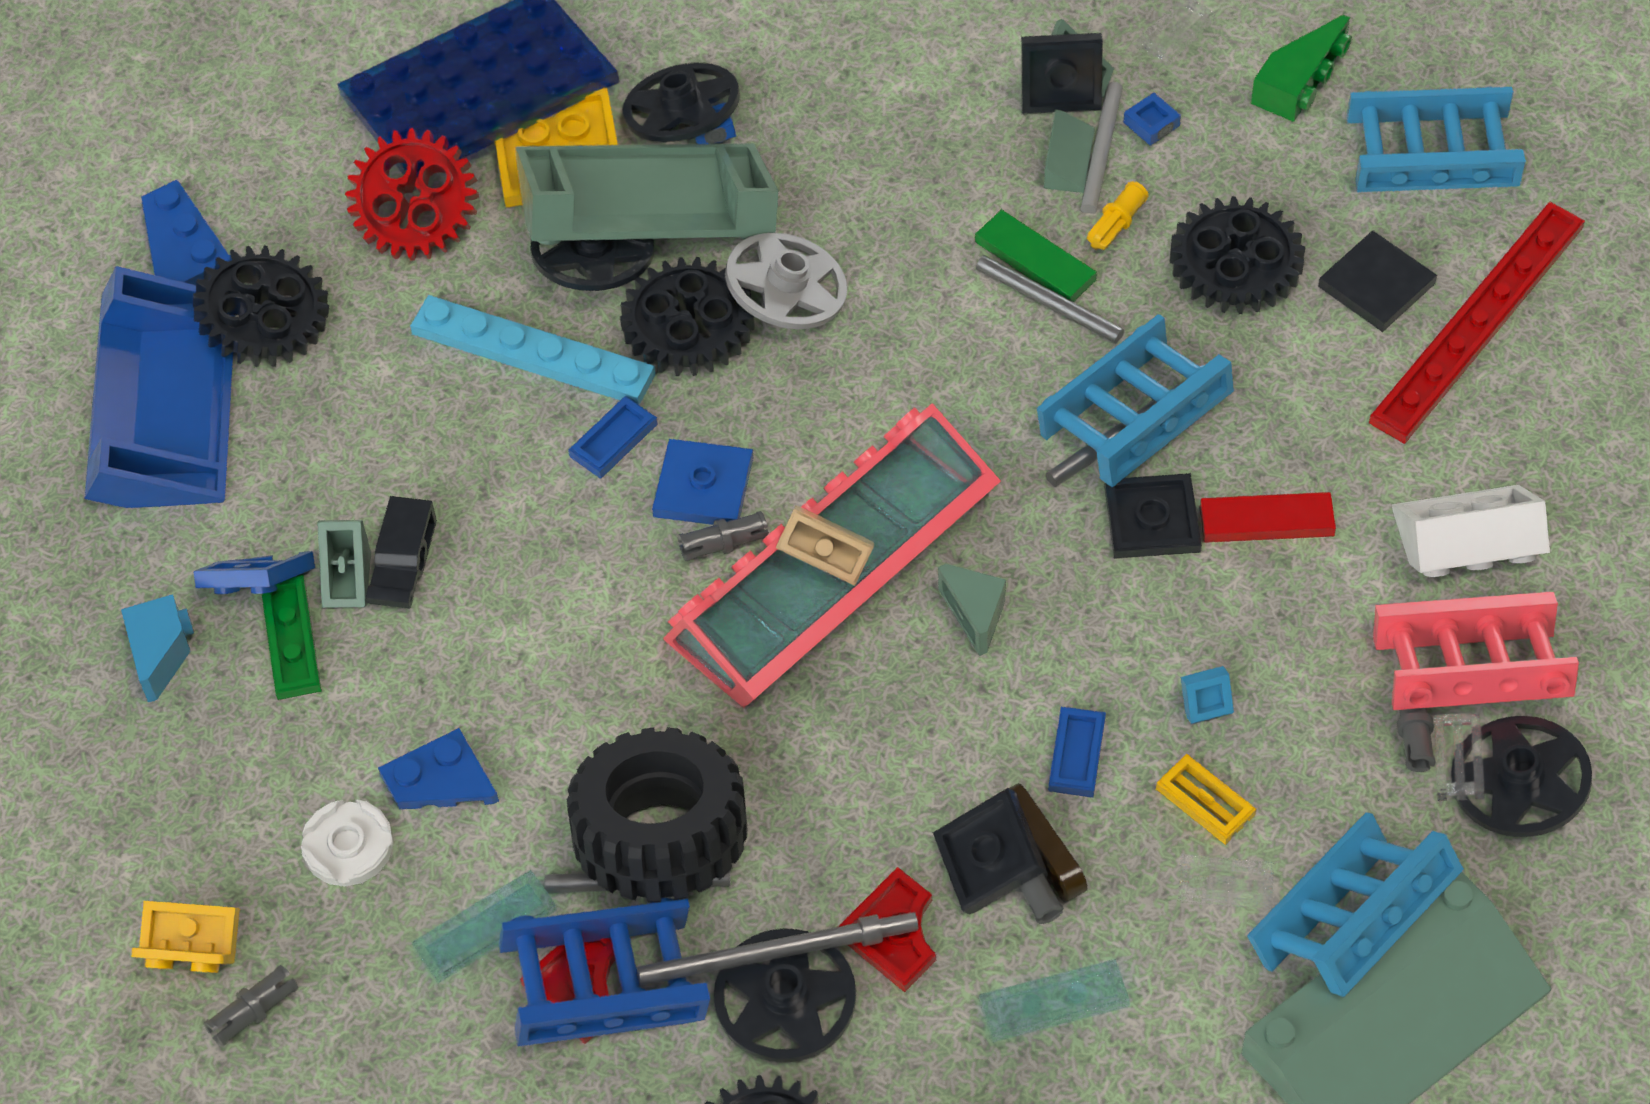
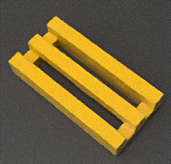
[1156,754,1256,845]

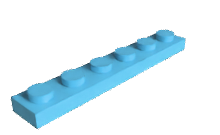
[410,295,656,405]

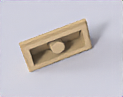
[776,505,874,586]

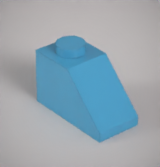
[121,594,194,703]

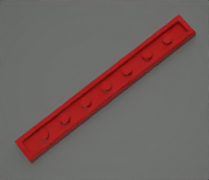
[1369,201,1585,444]

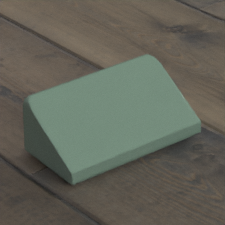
[1044,109,1095,193]

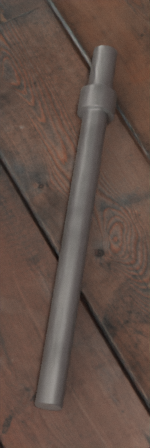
[637,912,918,986]

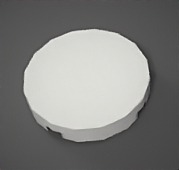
[301,800,394,886]

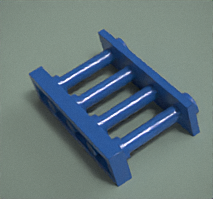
[499,898,710,1047]

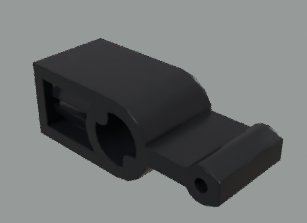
[366,496,437,609]

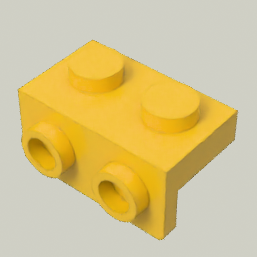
[131,901,240,973]

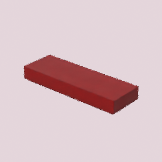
[1200,492,1336,543]

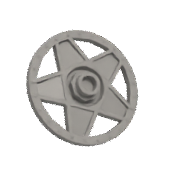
[725,233,847,329]

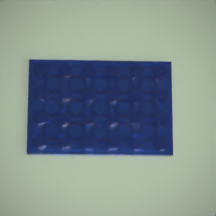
[337,0,620,177]

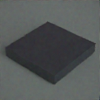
[1021,33,1103,114]
[1318,230,1437,332]
[1104,473,1202,559]
[933,788,1047,914]

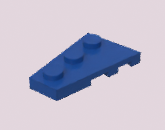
[141,179,230,285]

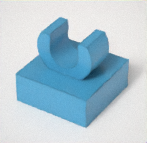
[1181,666,1234,724]

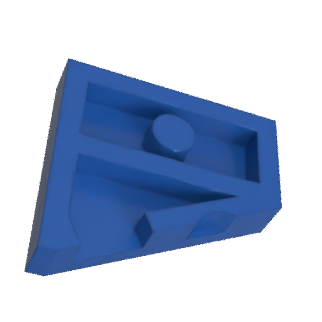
[193,551,315,594]
[378,728,499,810]

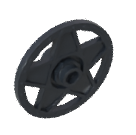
[623,62,740,142]
[530,239,654,291]
[1451,716,1592,837]
[714,928,856,1062]

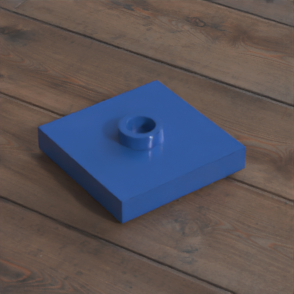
[652,439,753,525]

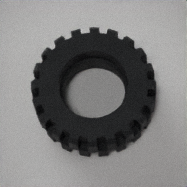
[567,727,748,902]

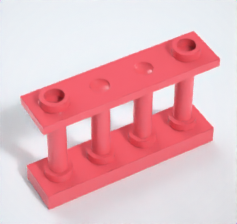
[1373,592,1579,710]

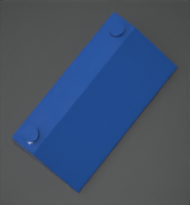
[84,266,235,508]

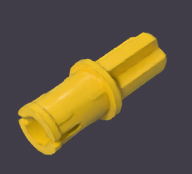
[1087,181,1149,250]

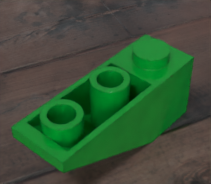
[1251,15,1352,122]

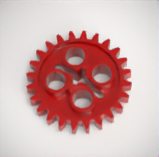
[345,128,479,261]

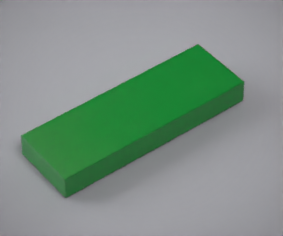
[975,209,1097,302]
[262,575,322,700]

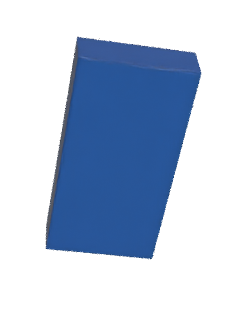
[568,396,658,479]
[1048,706,1106,798]

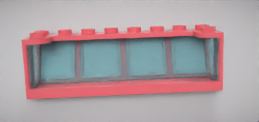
[663,403,1001,708]

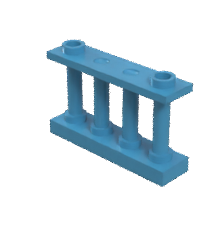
[1346,87,1525,192]
[1037,314,1234,487]
[1247,812,1464,997]

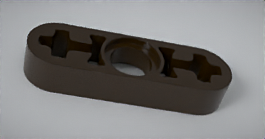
[1009,783,1088,902]

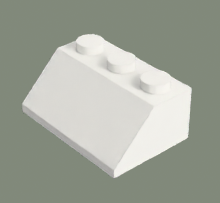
[1392,485,1550,577]

